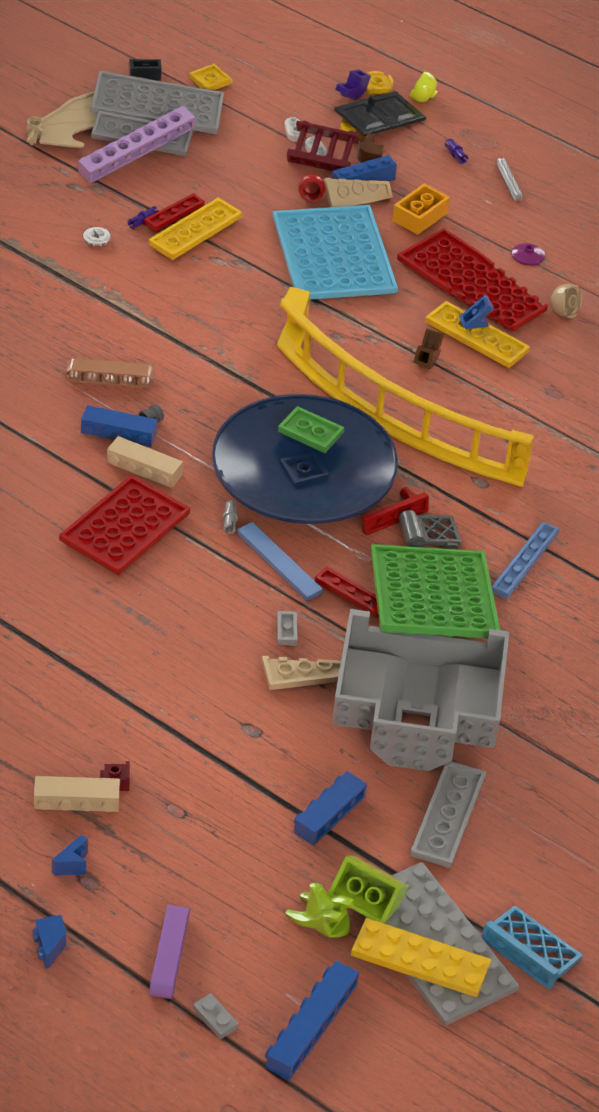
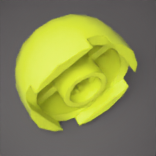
[409,70,438,103]

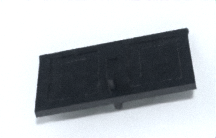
[334,91,426,137]

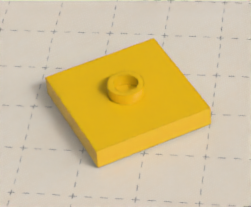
[189,64,232,90]

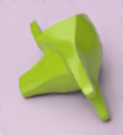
[285,883,355,938]

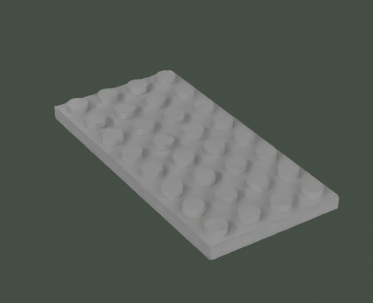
[90,71,224,134]
[360,862,519,1026]

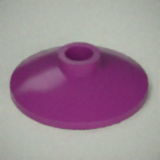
[512,243,545,266]

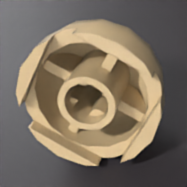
[550,284,582,318]

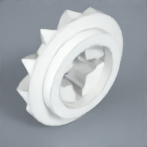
[83,227,110,247]

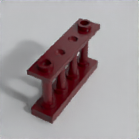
[287,120,360,172]

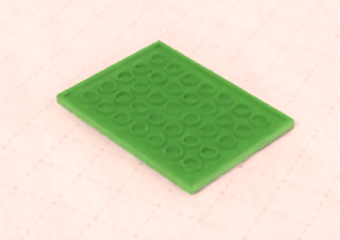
[371,544,500,639]

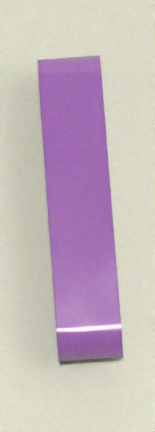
[149,905,190,999]

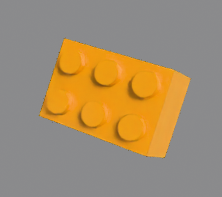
[392,183,450,235]

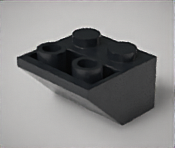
[128,59,162,81]

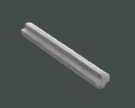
[497,158,523,202]

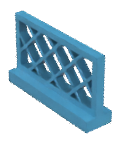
[481,906,583,990]

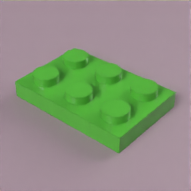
[278,406,344,453]

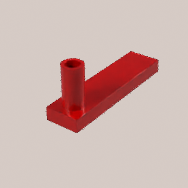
[362,487,429,536]

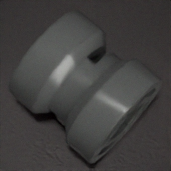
[139,404,164,422]

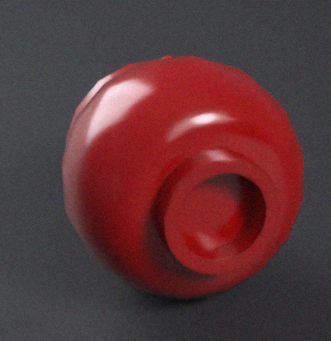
[298,174,325,202]

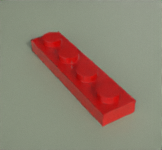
[144,193,205,232]
[314,566,378,618]

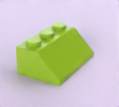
[328,856,409,924]

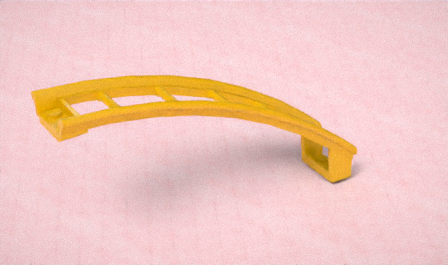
[277,287,534,487]

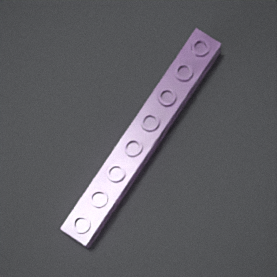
[78,106,195,183]

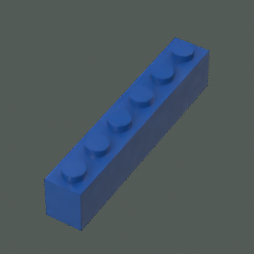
[265,960,359,1081]

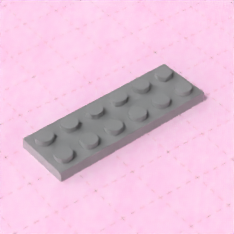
[91,111,193,157]
[410,761,486,869]

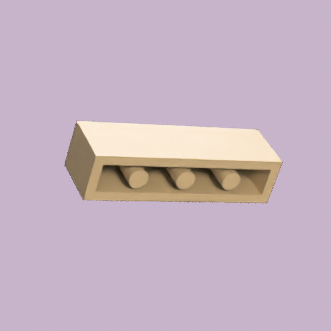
[107,436,183,488]
[34,776,120,812]

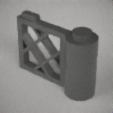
[399,510,461,548]

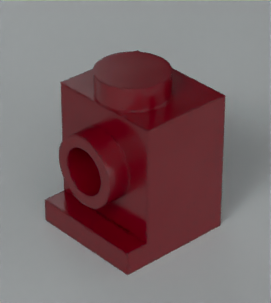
[100,761,130,791]

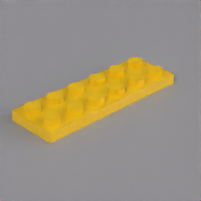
[148,198,242,260]
[425,301,530,368]
[351,918,491,998]

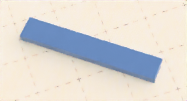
[492,521,559,600]
[237,522,323,601]

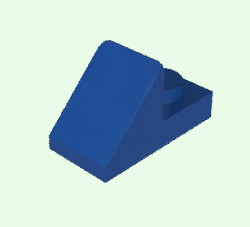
[459,295,494,329]
[52,834,88,875]

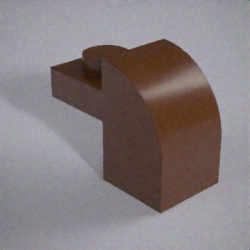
[357,133,384,163]
[413,328,444,368]

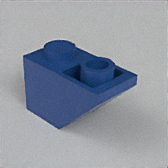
[32,915,66,968]

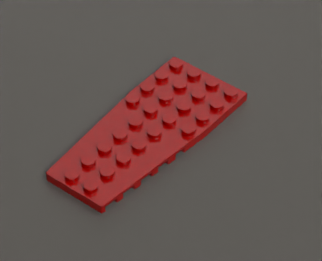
[397,228,548,331]

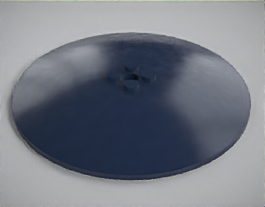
[212,394,398,524]

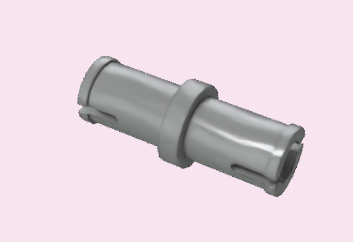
[223,500,238,534]

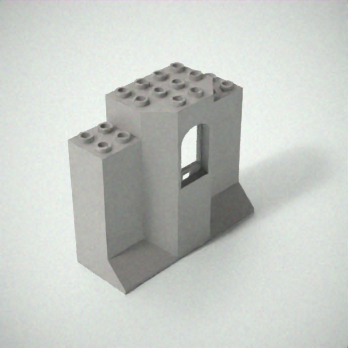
[332,609,510,771]

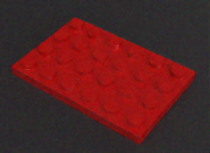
[59,475,190,575]

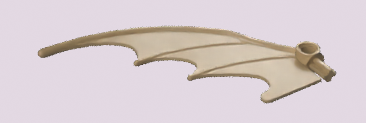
[26,91,98,149]

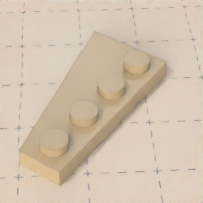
[323,178,393,207]
[262,656,341,690]

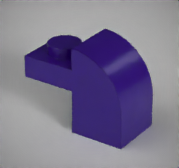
[335,69,371,100]

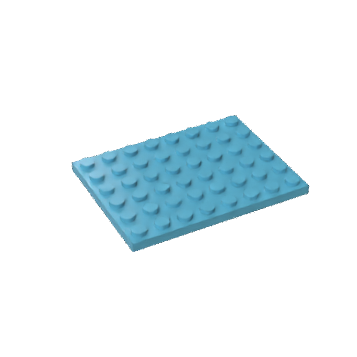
[272,205,398,299]

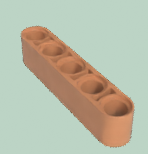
[65,358,155,388]

